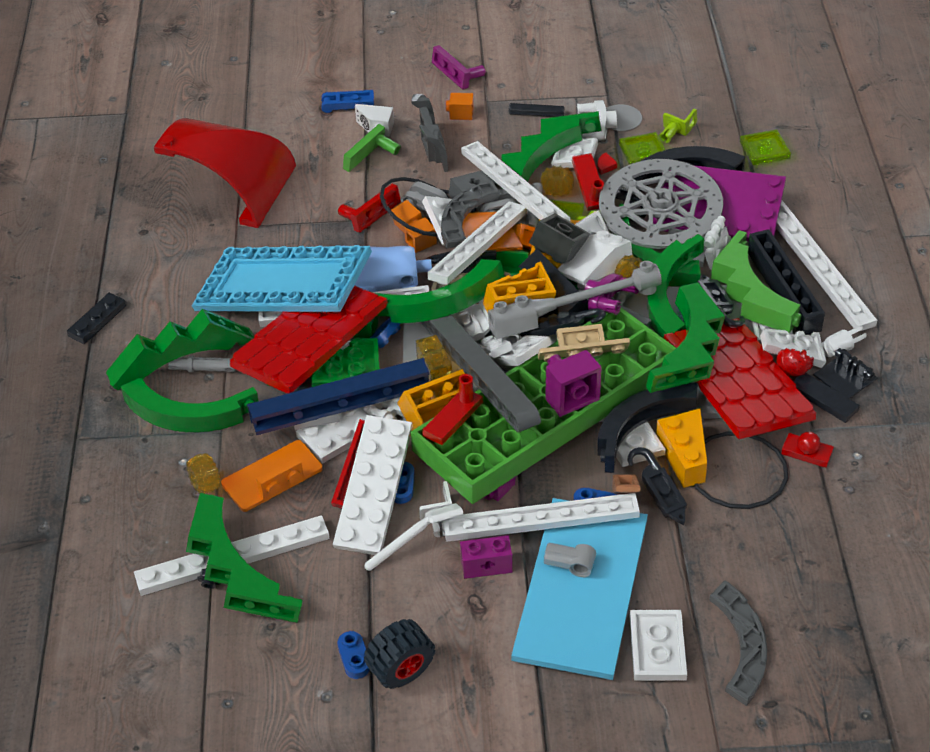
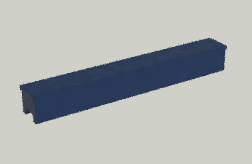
[247,358,429,435]

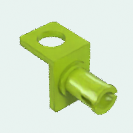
[659,109,697,143]

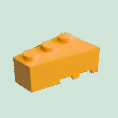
[483,261,556,313]
[397,369,465,430]
[656,409,707,488]

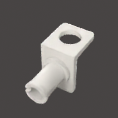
[420,481,452,537]

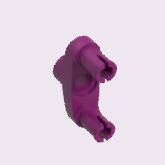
[584,273,639,315]

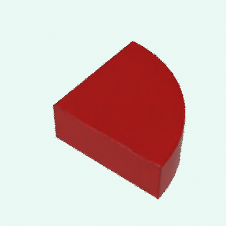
[598,153,617,175]

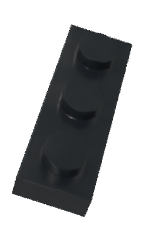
[67,292,126,345]

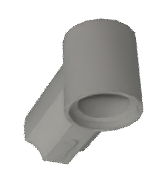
[544,542,597,578]

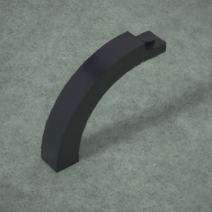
[634,146,745,191]
[597,383,698,473]

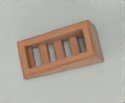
[612,474,640,494]

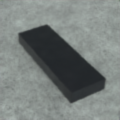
[793,373,860,423]

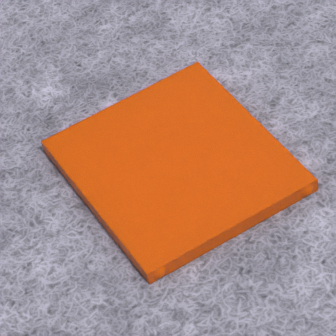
[462,212,523,251]

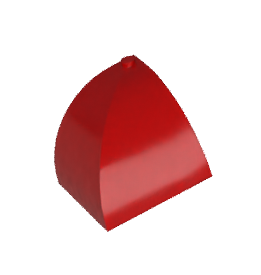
[154,118,296,228]

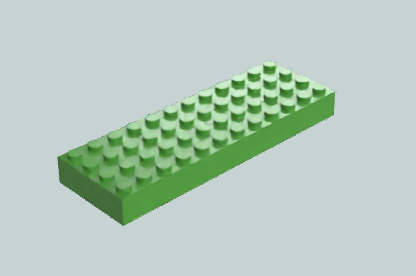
[411,308,676,505]

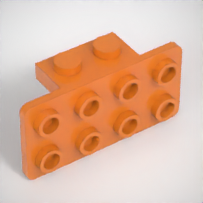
[221,440,323,512]

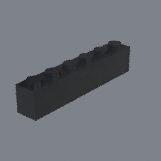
[748,229,825,335]

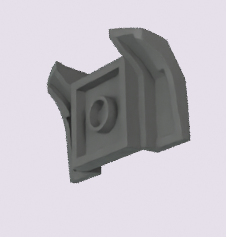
[411,94,448,172]

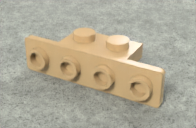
[538,324,630,362]

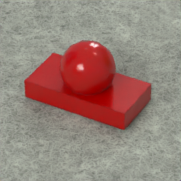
[781,432,834,468]

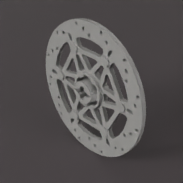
[599,159,723,249]

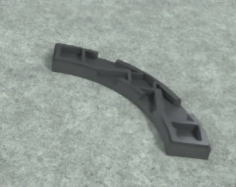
[441,181,500,249]
[709,580,767,706]

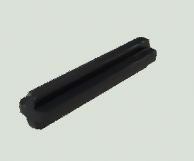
[508,103,565,117]

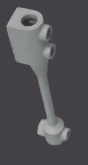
[488,261,662,340]

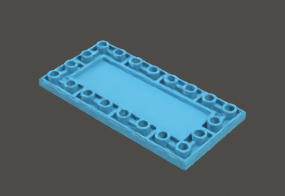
[192,245,372,312]
[511,498,648,680]

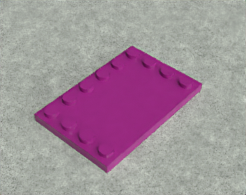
[653,165,786,242]

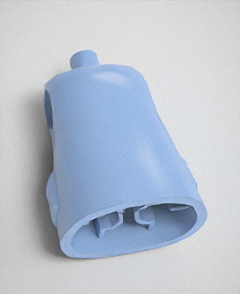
[355,246,432,292]

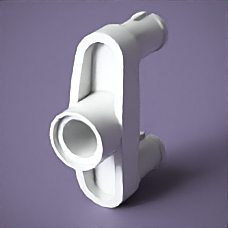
[577,100,617,141]

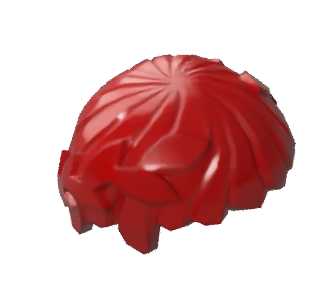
[777,348,814,377]

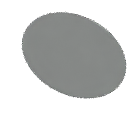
[606,104,642,131]

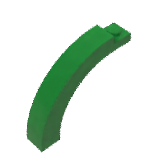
[611,204,701,287]
[647,234,704,339]
[375,259,505,323]
[121,378,259,433]

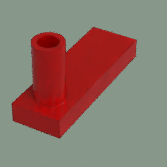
[572,153,604,211]
[338,183,401,233]
[422,374,483,445]

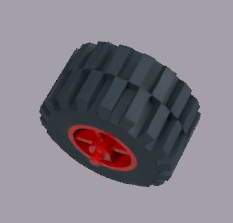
[364,619,436,689]

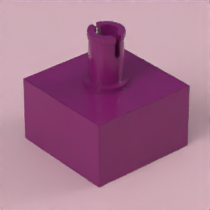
[545,350,602,417]

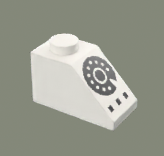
[355,104,394,137]

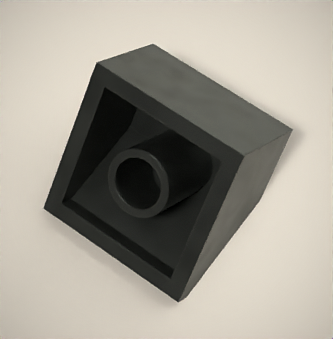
[529,213,590,264]

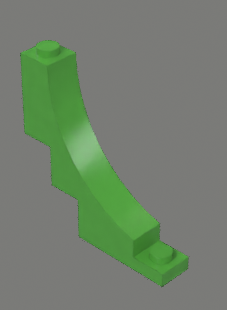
[711,230,802,333]

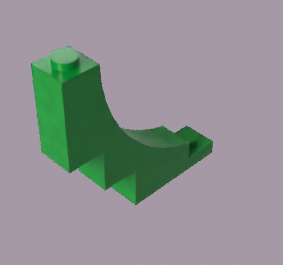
[501,111,602,189]
[646,283,725,393]
[106,309,255,390]
[186,493,303,623]

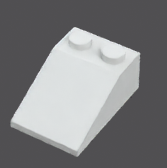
[558,230,633,285]

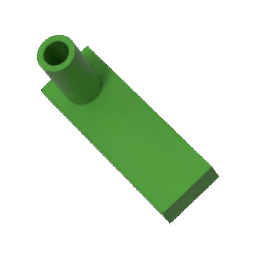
[343,124,401,172]

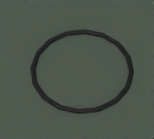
[380,177,450,237]
[694,431,788,509]

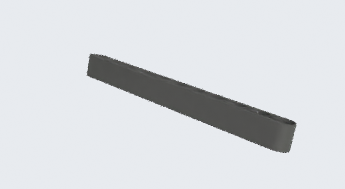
[421,315,541,433]

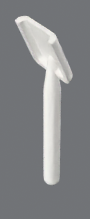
[365,503,463,571]

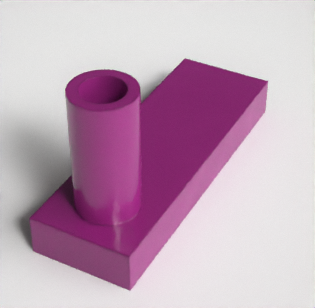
[431,45,486,90]

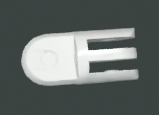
[822,326,867,357]

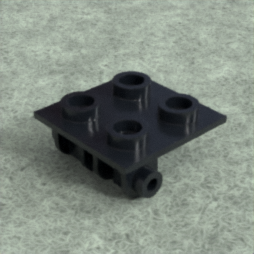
[813,348,878,399]

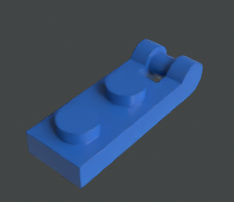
[321,90,374,113]

